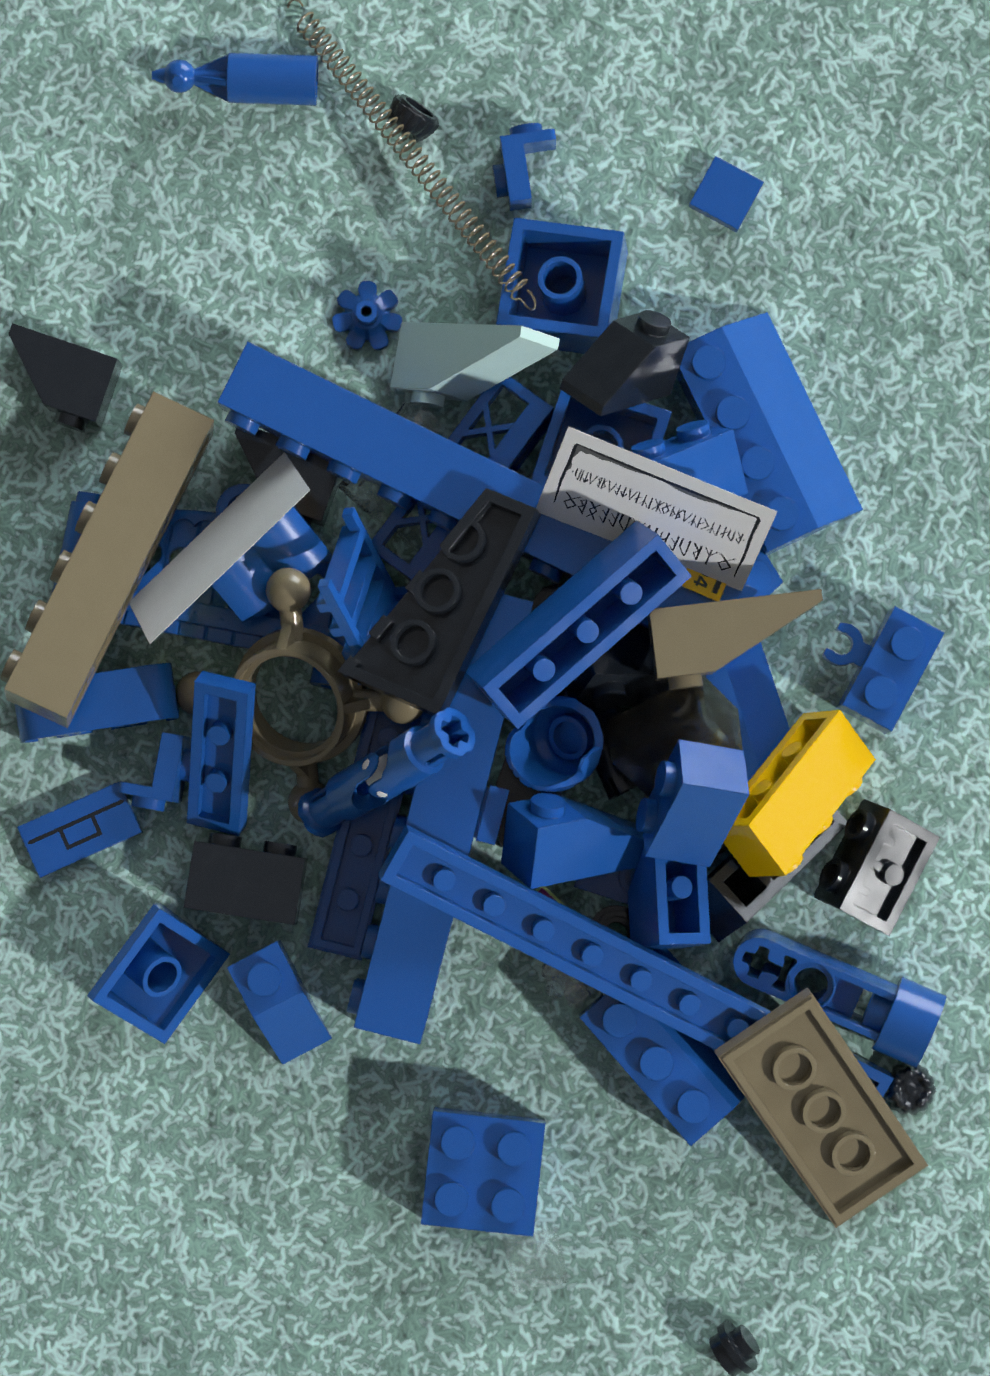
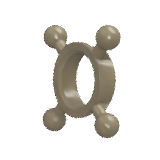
[176,568,423,823]

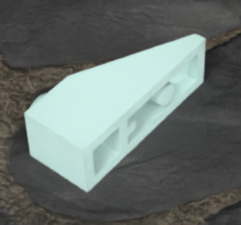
[390,322,560,409]

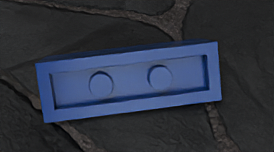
[702,642,790,781]

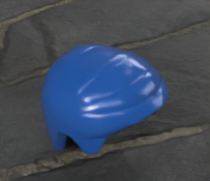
[505,696,604,792]

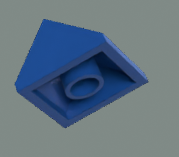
[87,903,230,1044]

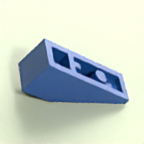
[501,793,644,889]

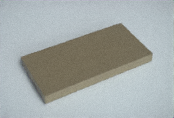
[714,987,928,1228]

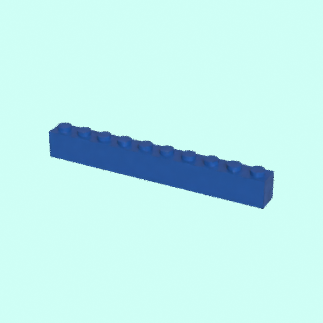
[218,341,757,629]

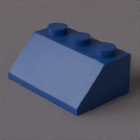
[578,949,745,1146]

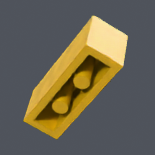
[723,710,876,877]

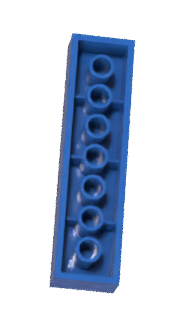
[346,594,533,1044]

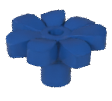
[332,281,403,351]

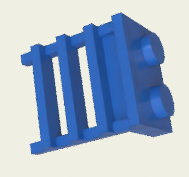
[316,507,408,685]

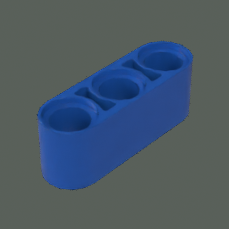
[15,663,180,743]

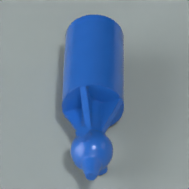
[152,53,318,106]

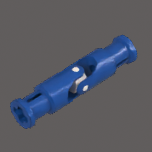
[298,707,475,838]

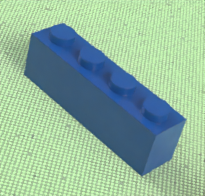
[466,520,692,729]

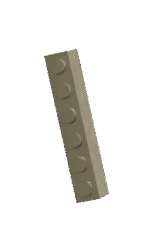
[0,391,214,728]

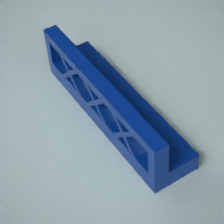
[372,377,554,582]

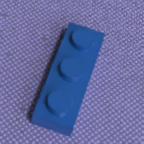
[187,671,256,836]

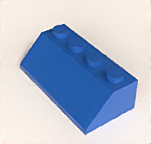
[677,312,863,555]

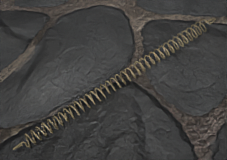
[287,0,536,311]

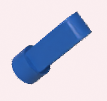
[733,928,947,1068]

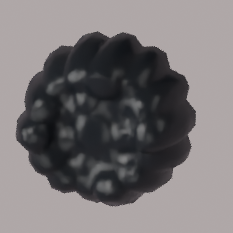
[388,94,439,143]
[884,1063,936,1115]

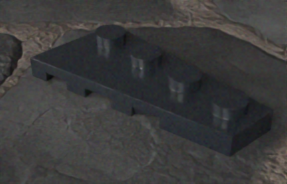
[338,488,541,716]

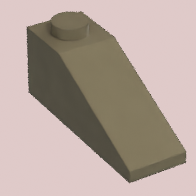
[647,589,823,690]

